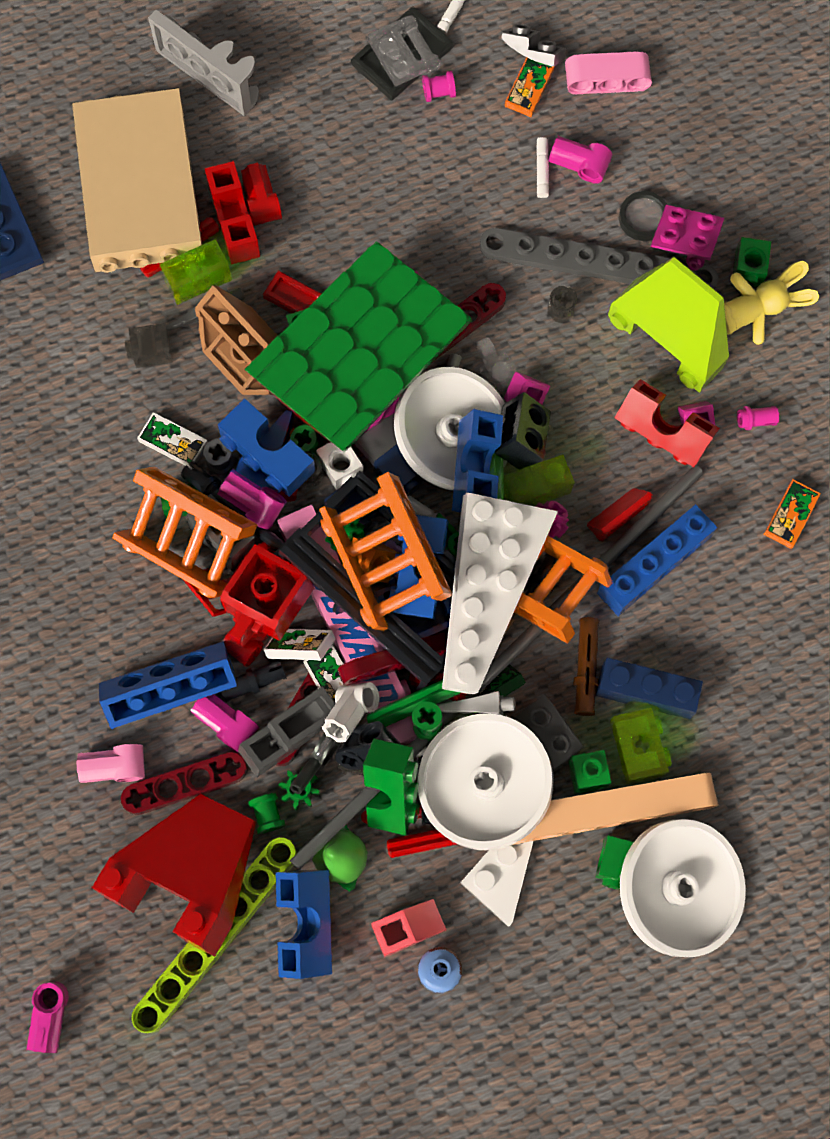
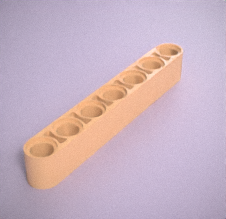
[512,773,719,845]

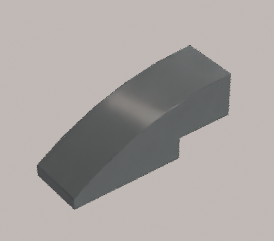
[238,686,335,777]

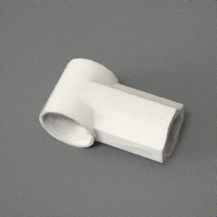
[322,682,380,742]

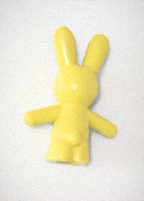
[724,261,819,345]

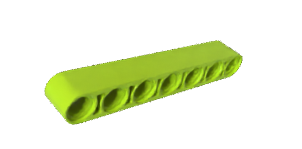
[131,837,297,1033]

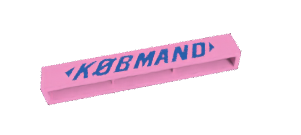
[277,504,426,746]

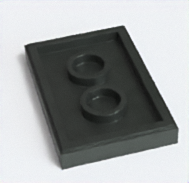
[351,6,454,101]

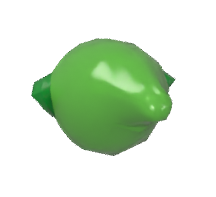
[312,825,368,892]

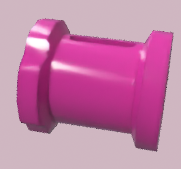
[422,71,456,102]

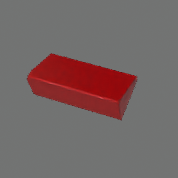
[587,488,652,542]

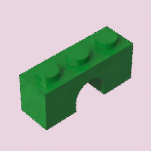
[363,739,420,836]

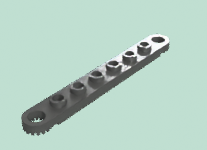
[479,228,718,290]

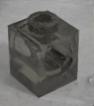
[125,323,173,368]

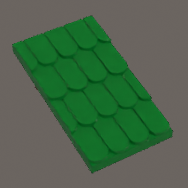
[244,241,472,453]

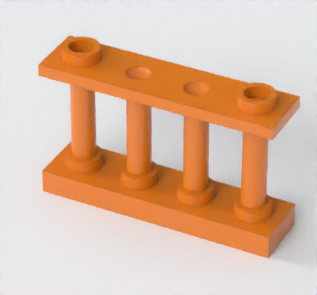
[112,466,258,598]
[319,472,453,631]
[514,535,612,644]

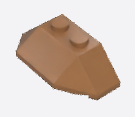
[195,285,278,395]

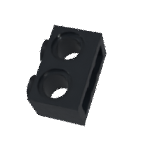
[494,392,551,472]

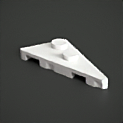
[461,841,533,927]

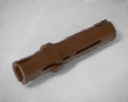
[573,617,600,716]

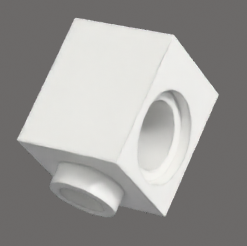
[316,442,363,490]

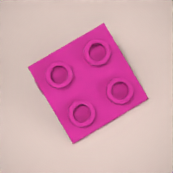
[651,205,724,271]

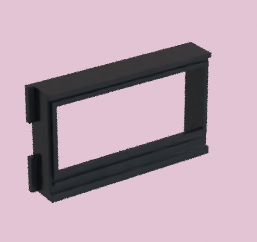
[273,471,456,690]

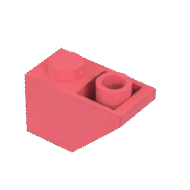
[371,899,447,958]

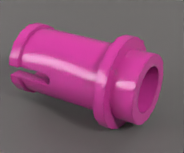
[737,406,779,430]

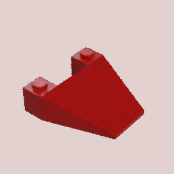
[92,794,256,957]

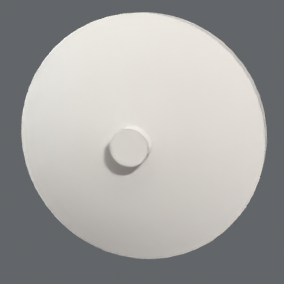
[394,367,507,490]
[417,713,554,850]
[620,819,746,957]

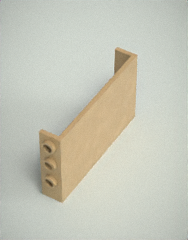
[72,88,204,272]

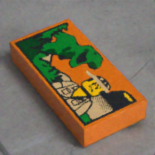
[505,58,555,117]
[763,479,821,549]

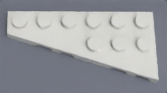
[442,493,558,694]

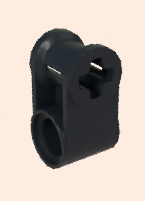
[335,721,401,770]

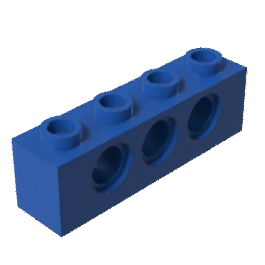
[597,504,718,616]
[99,641,237,729]

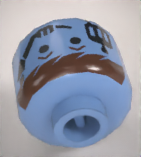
[418,947,462,993]

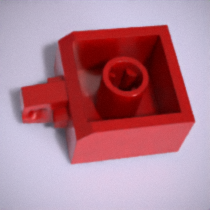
[220,544,314,647]

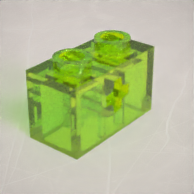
[160,239,232,305]
[504,454,575,506]
[610,707,671,784]

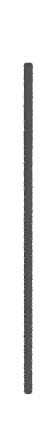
[290,465,704,870]

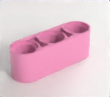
[565,52,652,94]

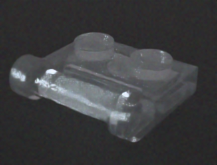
[368,15,442,87]

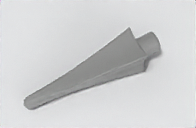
[436,691,516,716]

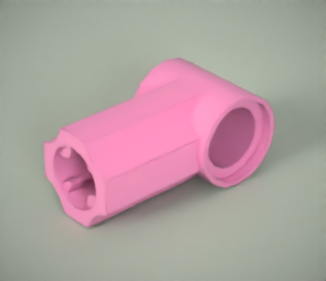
[76,744,145,783]

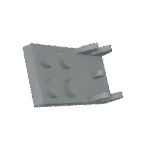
[148,10,259,116]

